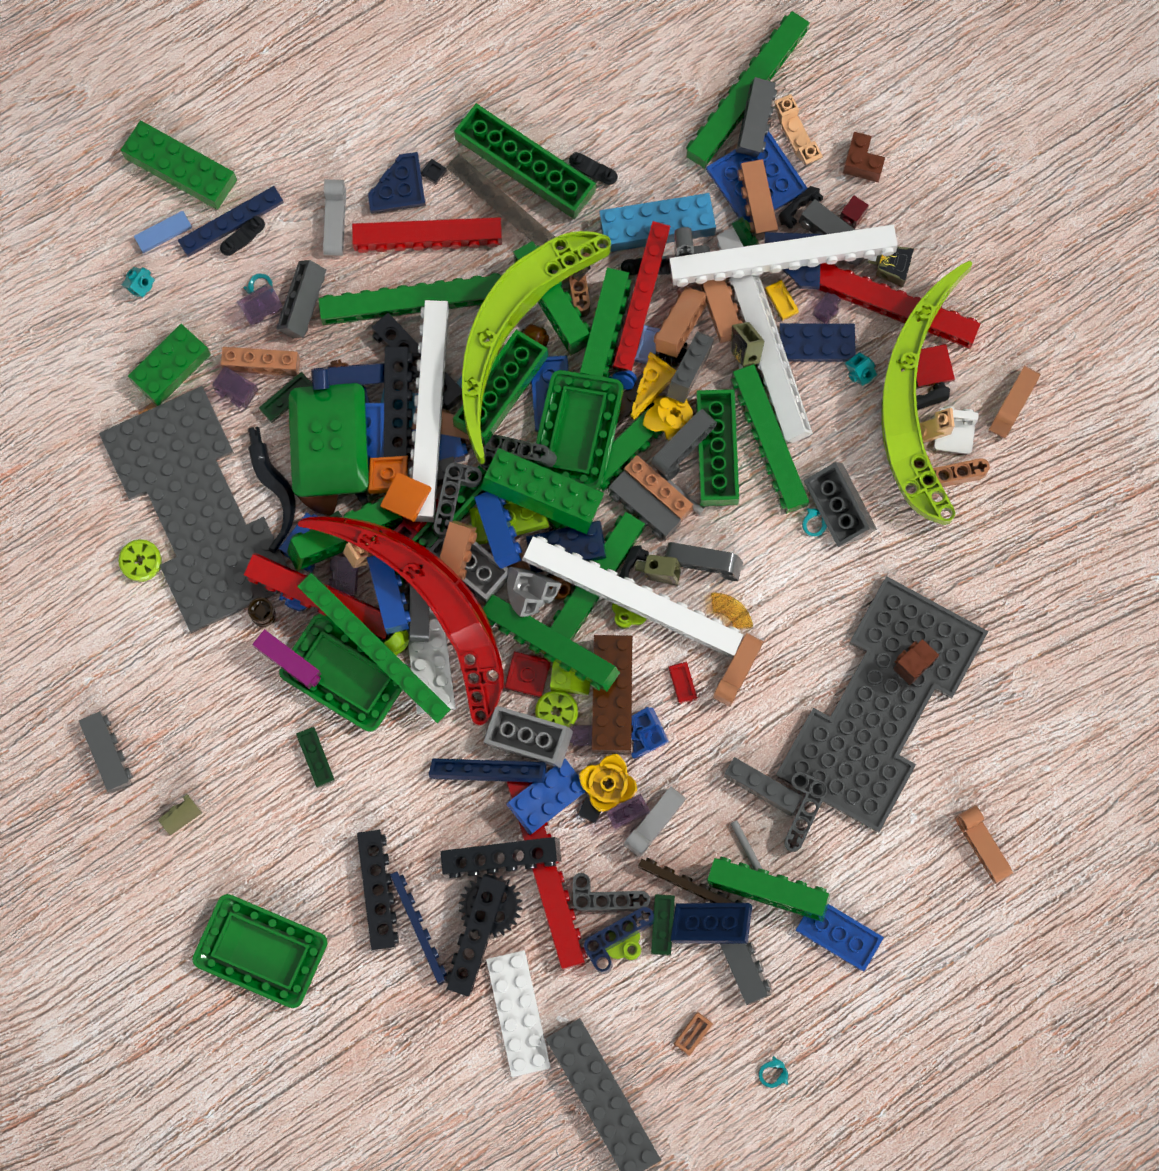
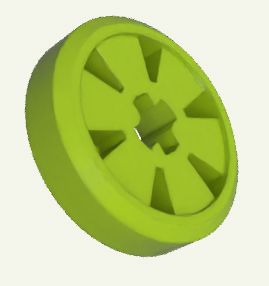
[118,539,162,582]
[535,690,578,729]

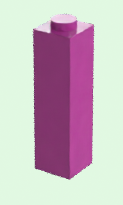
[252,629,321,689]

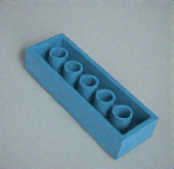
[599,193,716,252]

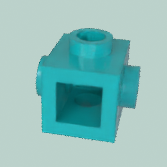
[121,267,155,298]
[845,352,877,386]

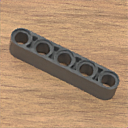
[408,547,430,642]

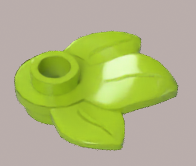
[612,603,647,629]
[607,923,641,960]

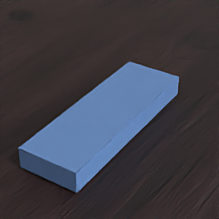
[134,211,192,253]

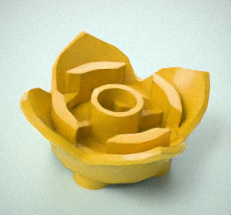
[643,395,694,441]
[579,754,637,812]

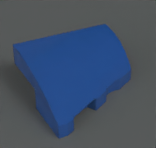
[631,707,669,759]

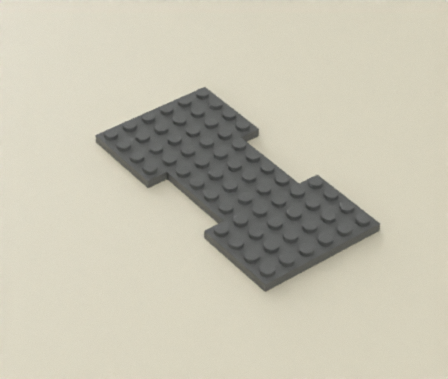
[99,386,287,634]
[776,576,989,833]

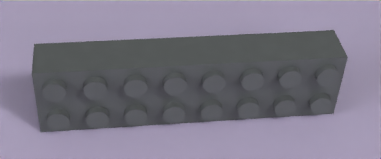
[545,1018,662,1171]

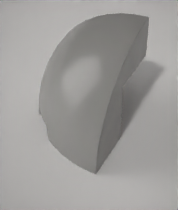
[507,567,561,617]

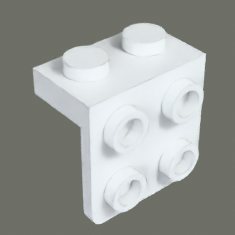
[934,406,978,455]

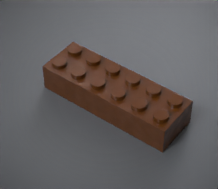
[592,635,633,754]

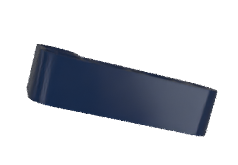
[311,363,385,390]
[584,907,655,974]

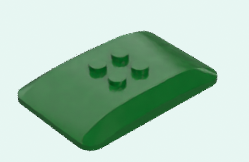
[536,370,624,489]
[289,383,369,497]
[279,614,410,732]
[192,894,328,1008]

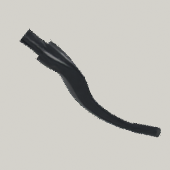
[248,427,296,553]

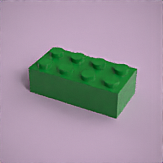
[128,324,211,406]

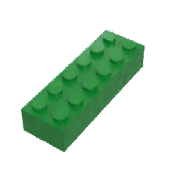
[121,120,237,210]
[513,241,591,356]
[580,267,632,378]
[453,329,548,446]
[696,389,739,506]
[481,448,604,534]
[287,496,403,572]
[707,857,830,922]

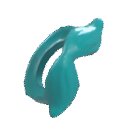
[243,274,273,300]
[802,508,827,537]
[759,1056,788,1088]

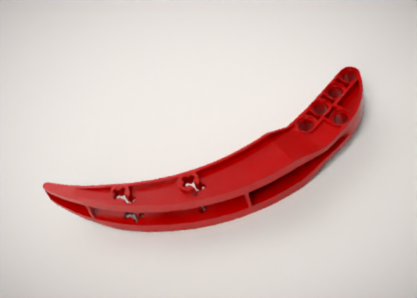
[298,516,504,725]

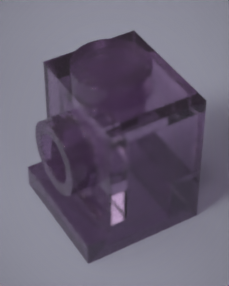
[813,292,841,324]

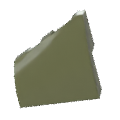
[158,794,202,836]

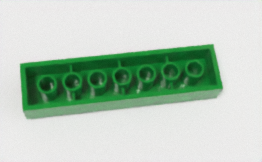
[454,103,596,220]

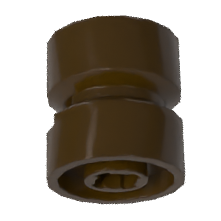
[248,597,276,627]

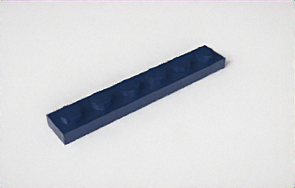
[178,186,284,257]
[429,758,547,783]
[390,871,447,985]

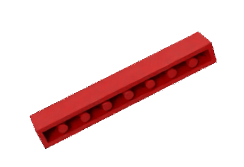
[352,217,502,253]
[613,221,671,371]
[244,553,388,640]

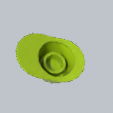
[382,630,409,656]

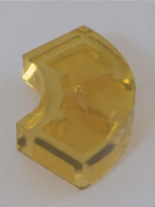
[711,593,753,629]

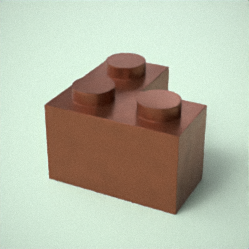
[843,132,885,183]
[893,639,939,685]

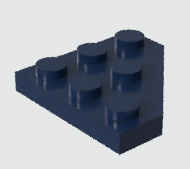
[368,152,426,214]
[765,232,821,289]

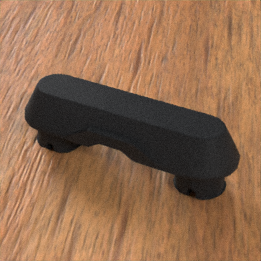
[569,152,618,185]
[778,186,823,229]
[220,216,265,256]
[621,257,671,275]
[916,382,950,410]
[619,545,649,579]

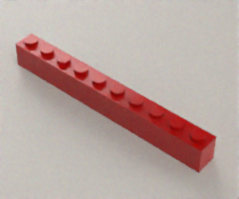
[817,263,981,349]
[507,782,587,970]

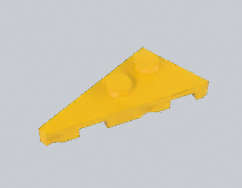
[631,352,677,420]

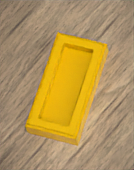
[765,280,799,321]

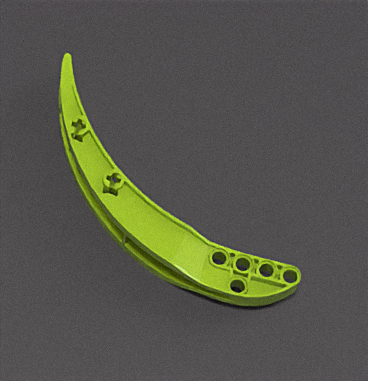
[462,231,611,464]
[881,261,972,525]

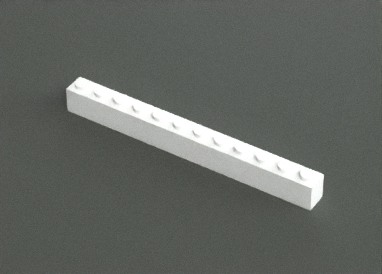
[670,224,898,287]
[717,228,813,443]
[410,300,449,522]
[522,536,743,658]

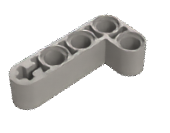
[323,179,346,256]
[624,786,687,858]

